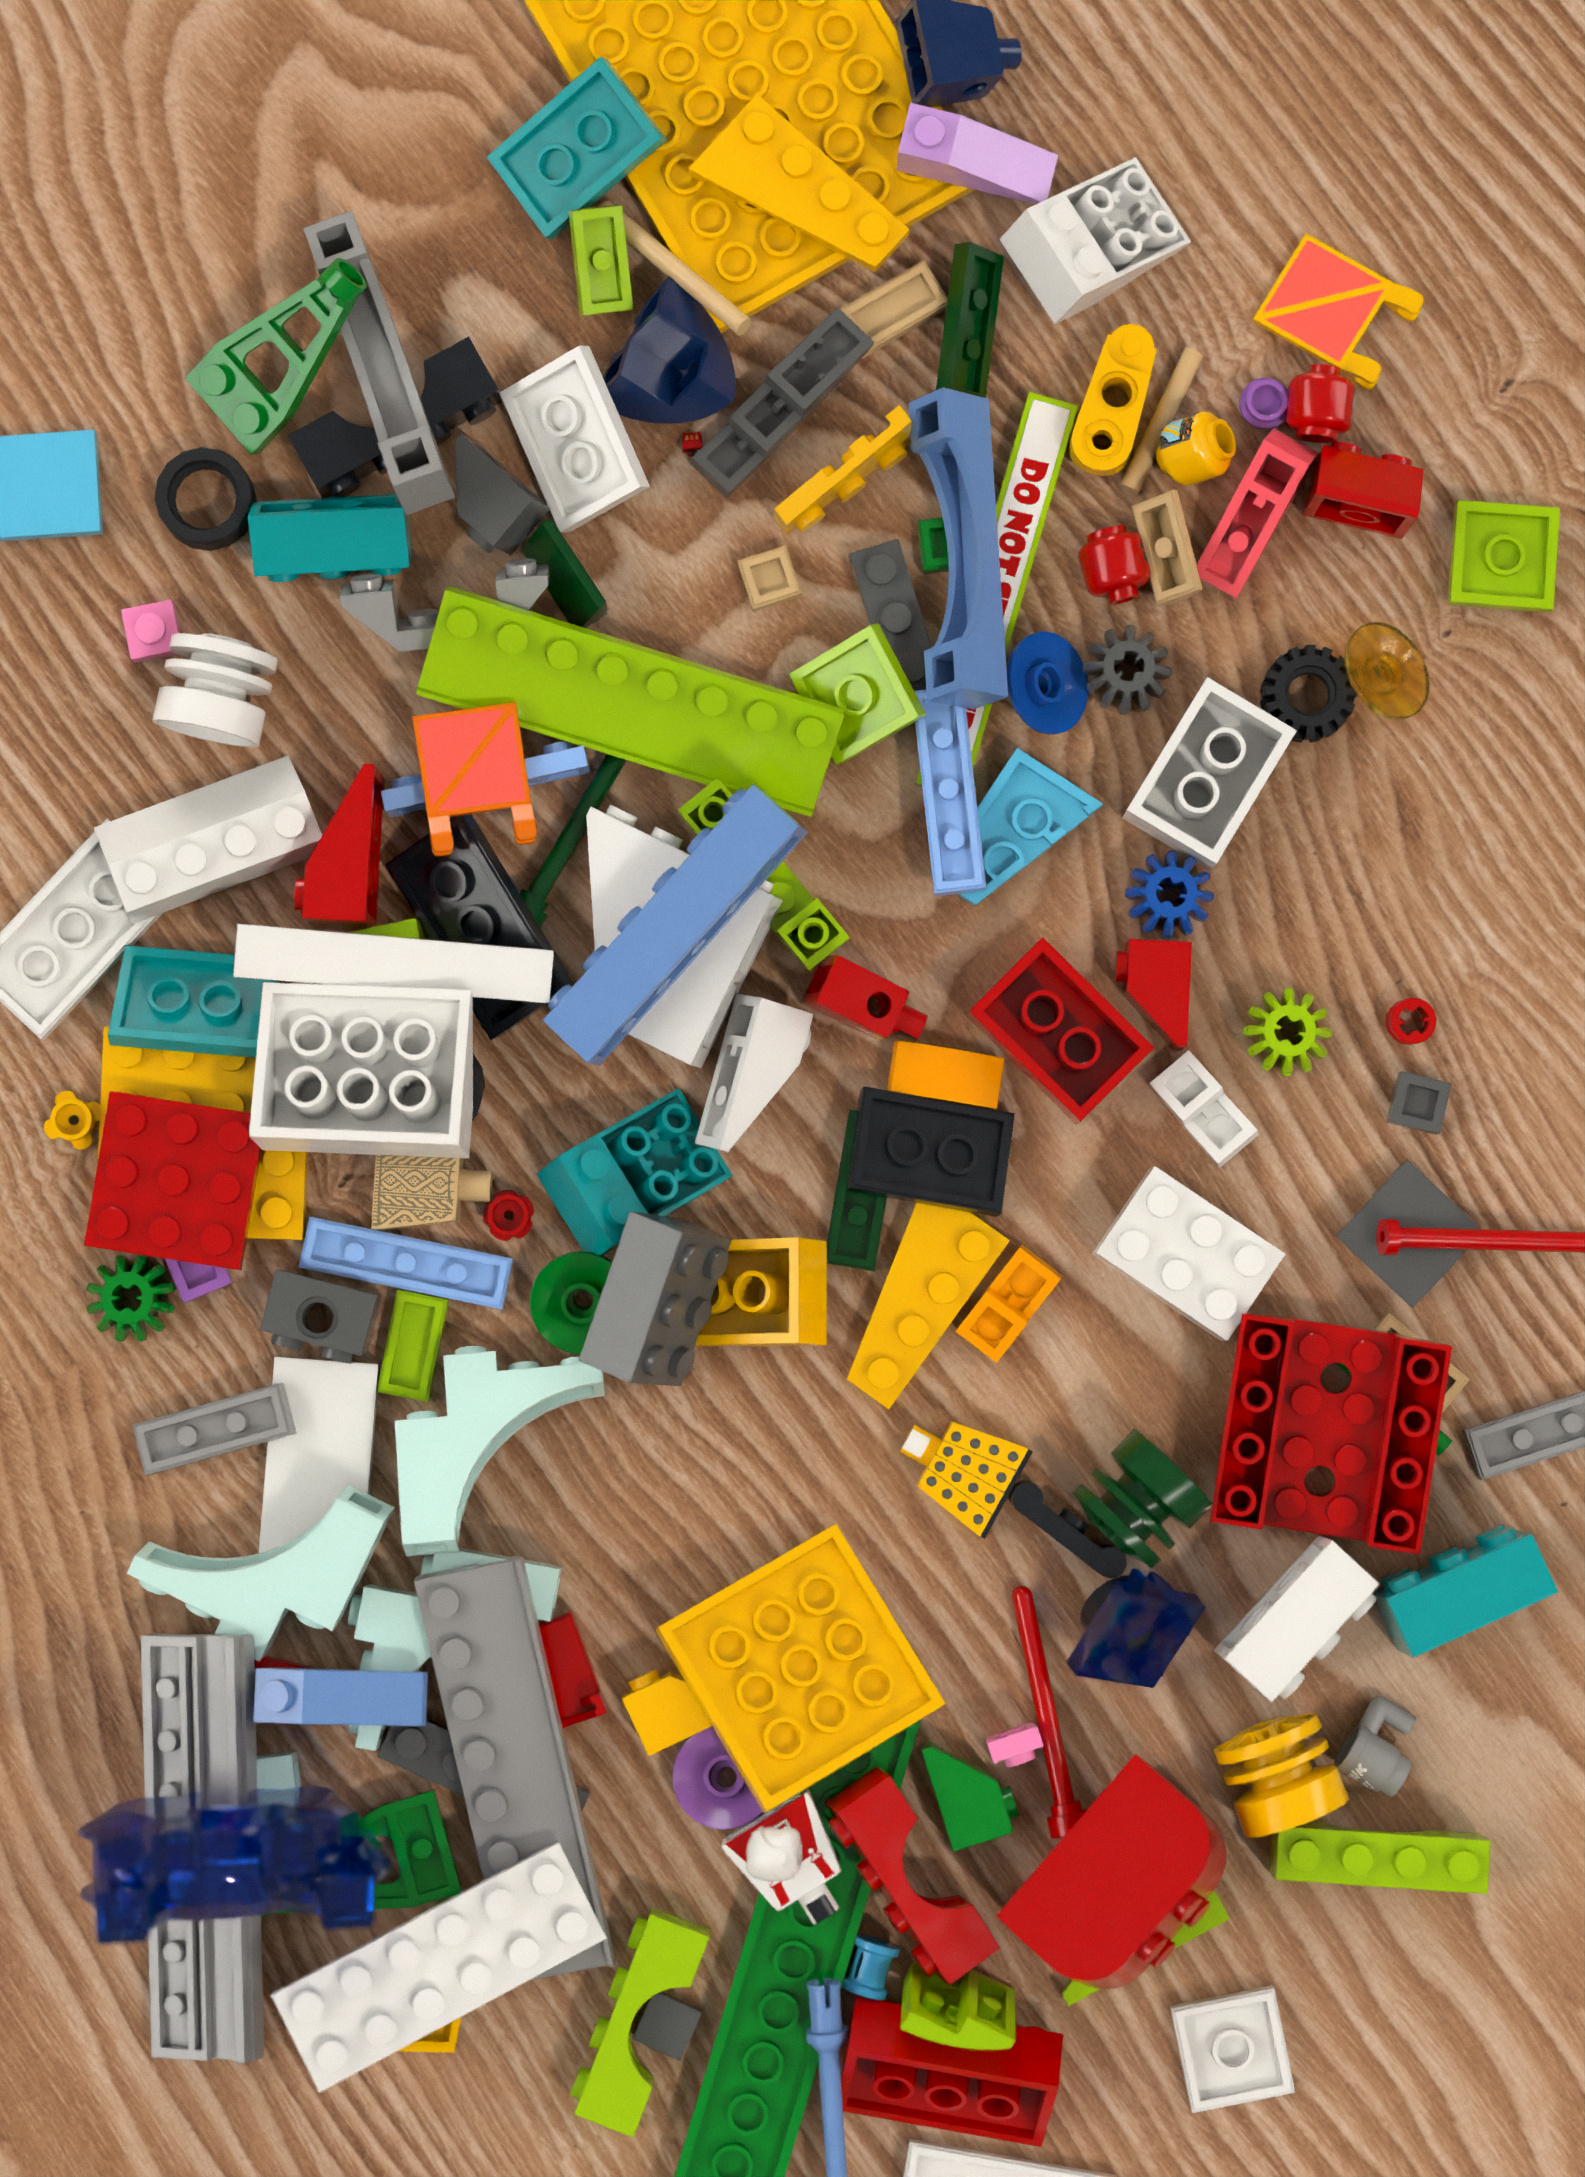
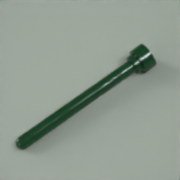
[520,754,627,928]

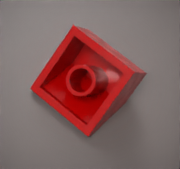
[1303,442,1424,539]

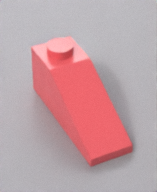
[1197,428,1319,598]

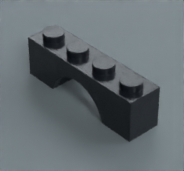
[288,336,502,498]

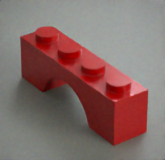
[825,1766,1000,1985]

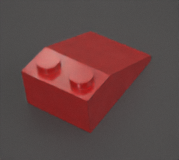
[294,764,385,931]

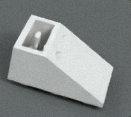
[999,157,1191,324]

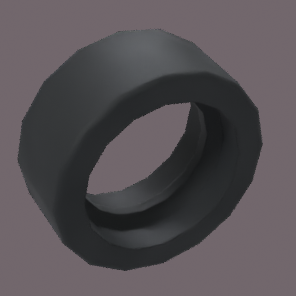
[154,447,257,551]

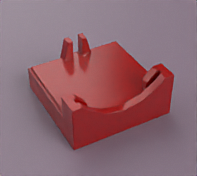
[539,1611,609,1728]

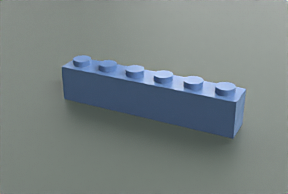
[542,785,808,1066]

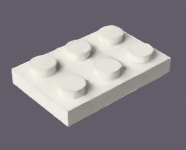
[500,345,650,532]

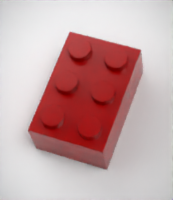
[966,937,1154,1125]

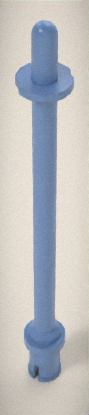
[806,1978,848,2177]

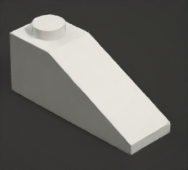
[695,993,814,1152]

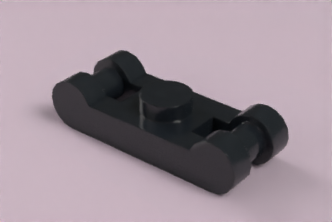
[1009,1481,1127,1578]

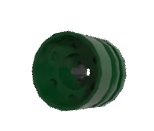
[1072,1428,1213,1569]

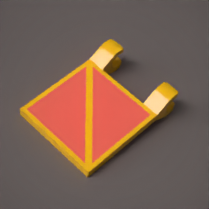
[1253,233,1424,390]

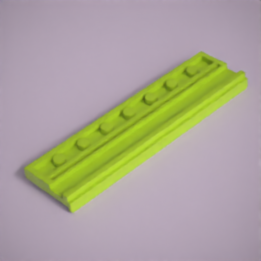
[415,585,845,817]

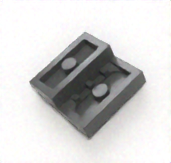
[1336,1159,1481,1308]

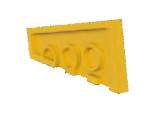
[688,94,910,272]
[847,1203,1010,1409]

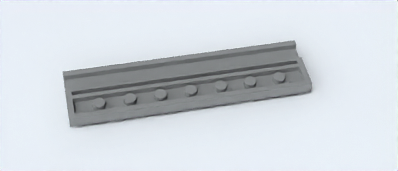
[414,1555,616,1981]
[141,1633,265,2063]

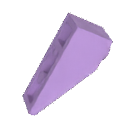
[896,103,1058,205]

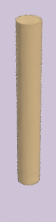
[1120,347,1203,494]

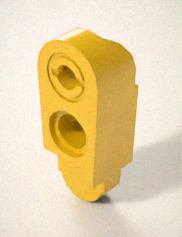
[1068,324,1157,476]

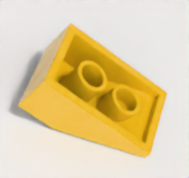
[695,1237,827,1347]

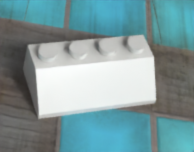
[94,756,322,925]

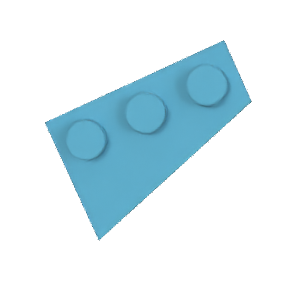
[932,748,1103,907]

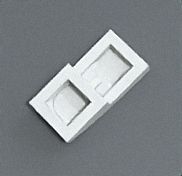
[1149,1050,1259,1168]

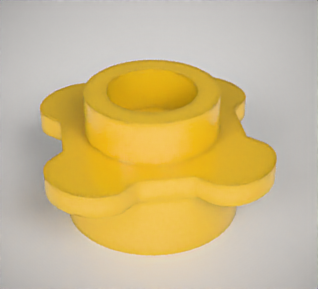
[44,1091,100,1150]

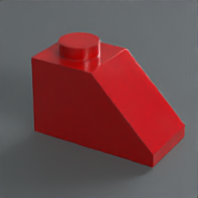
[1114,939,1192,1050]

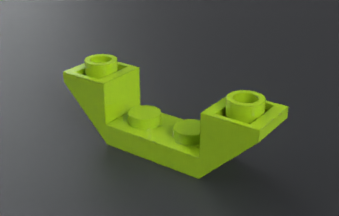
[678,777,850,971]

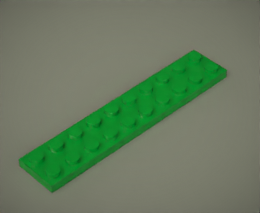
[674,1721,920,2177]

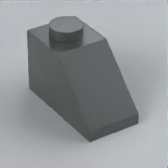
[455,434,550,556]

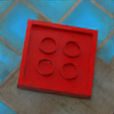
[84,1091,262,1271]

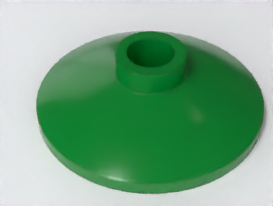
[530,1251,612,1354]

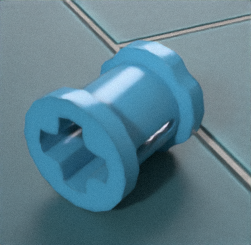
[842,1934,901,2000]

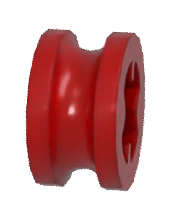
[1385,998,1437,1045]

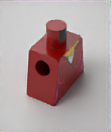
[800,955,928,1043]

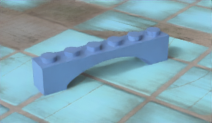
[908,387,1008,709]

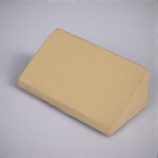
[1132,490,1203,605]

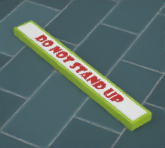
[915,392,1078,787]

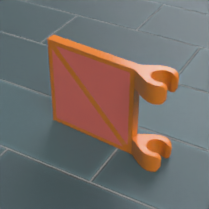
[412,702,537,856]

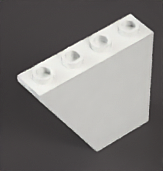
[586,805,783,1068]

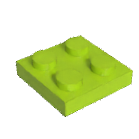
[1447,500,1560,613]
[789,623,926,765]

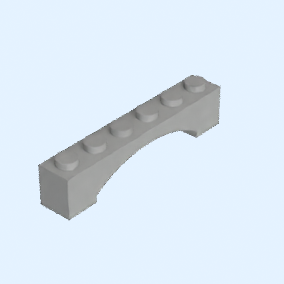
[303,210,455,515]

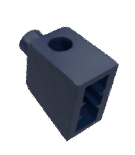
[895,0,1022,107]

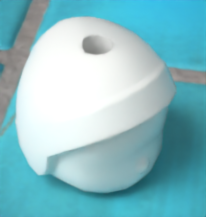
[746,1826,802,1882]

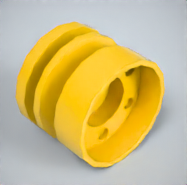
[1213,1712,1349,1838]

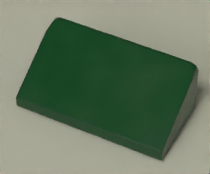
[522,519,608,628]

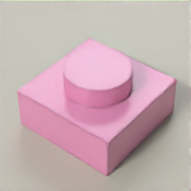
[121,599,180,663]
[985,1721,1044,1768]

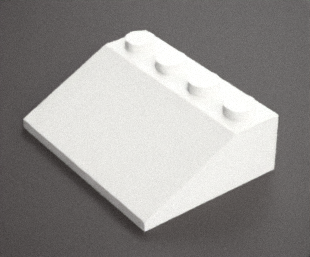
[249,982,473,1158]

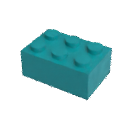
[1372,1525,1559,1658]

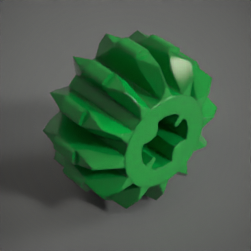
[86,1255,176,1342]

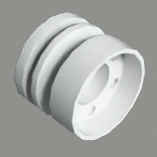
[152,633,278,748]

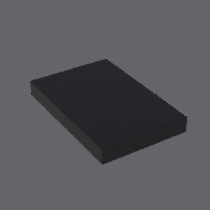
[846,1086,1015,1217]

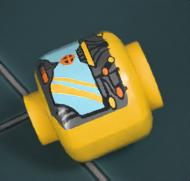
[1156,411,1236,486]

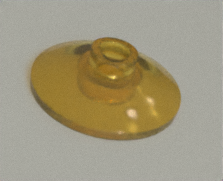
[1345,622,1430,720]

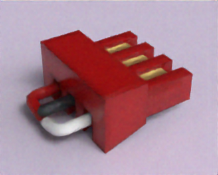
[682,432,703,457]

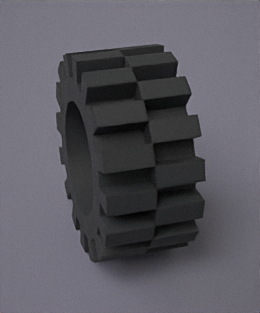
[1260,645,1357,743]

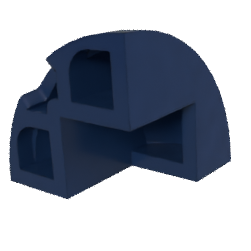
[603,276,736,424]

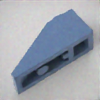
[254,1667,428,1726]

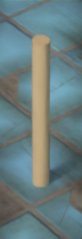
[599,200,752,336]

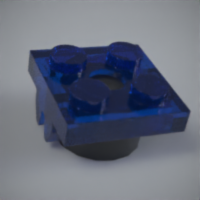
[1066,1568,1206,1688]

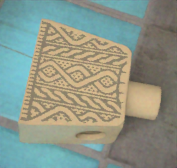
[371,1155,493,1231]

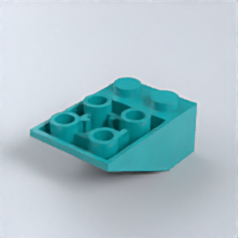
[536,1088,733,1256]

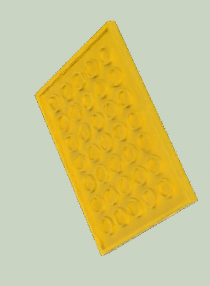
[523,0,974,333]

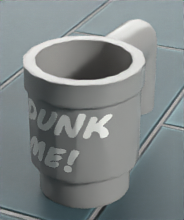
[1333,1696,1416,1797]

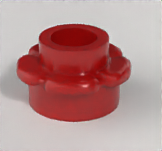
[483,1190,534,1241]

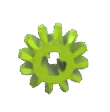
[1242,988,1332,1077]

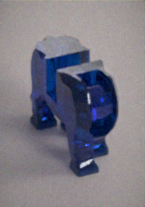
[78,1786,390,1945]

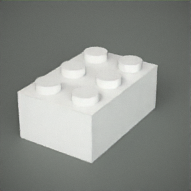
[1122,677,1297,871]
[1092,1166,1285,1341]
[1214,1535,1379,1702]

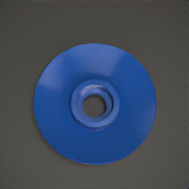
[1007,631,1088,735]

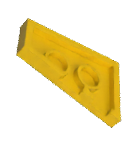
[774,405,912,535]

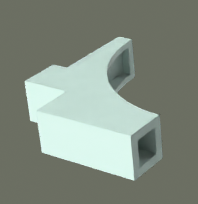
[395,1346,605,1556]
[127,1485,395,1662]
[348,1547,563,1751]

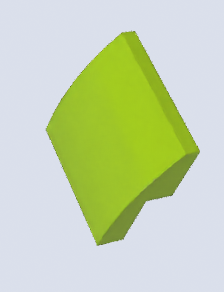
[900,1962,1016,2050]

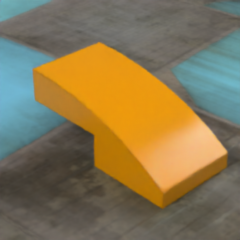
[887,1041,1005,1109]
[955,1244,1063,1363]

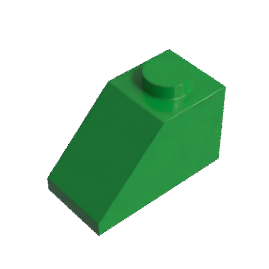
[920,1742,1019,1852]

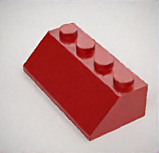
[840,1996,1063,2147]

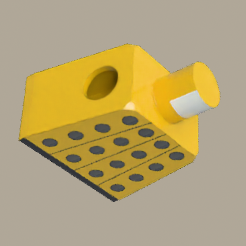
[900,1421,1033,1539]

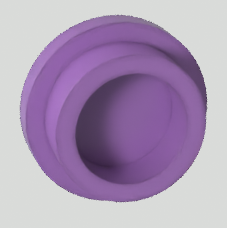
[1239,378,1288,430]

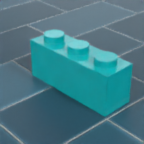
[248,494,412,582]

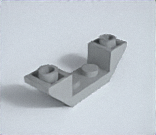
[340,558,549,652]

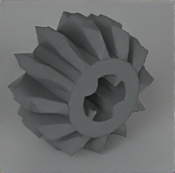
[1083,625,1172,715]

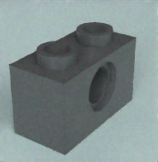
[260,1269,382,1364]

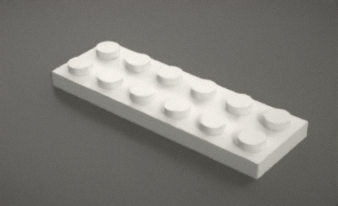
[271,1842,607,2093]

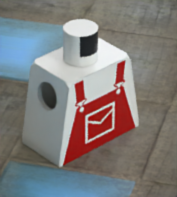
[722,1788,841,1925]

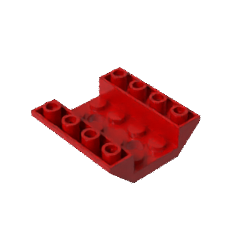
[1210,1313,1452,1555]

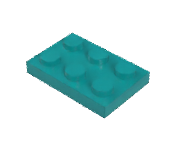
[487,57,667,240]
[108,945,279,1058]

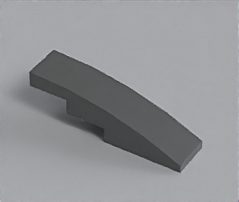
[691,307,874,499]

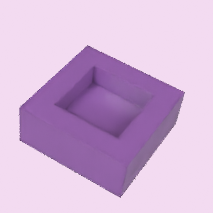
[165,1259,234,1303]

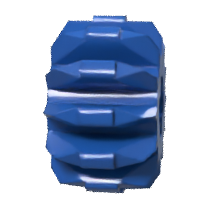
[1125,850,1214,940]

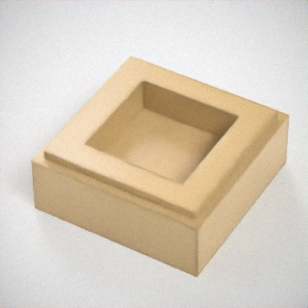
[737,545,802,612]

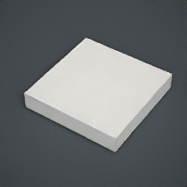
[1170,1985,1295,2113]

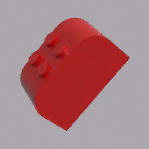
[996,1754,1226,1989]

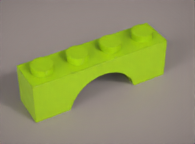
[1268,1822,1491,1894]
[569,1907,711,2137]

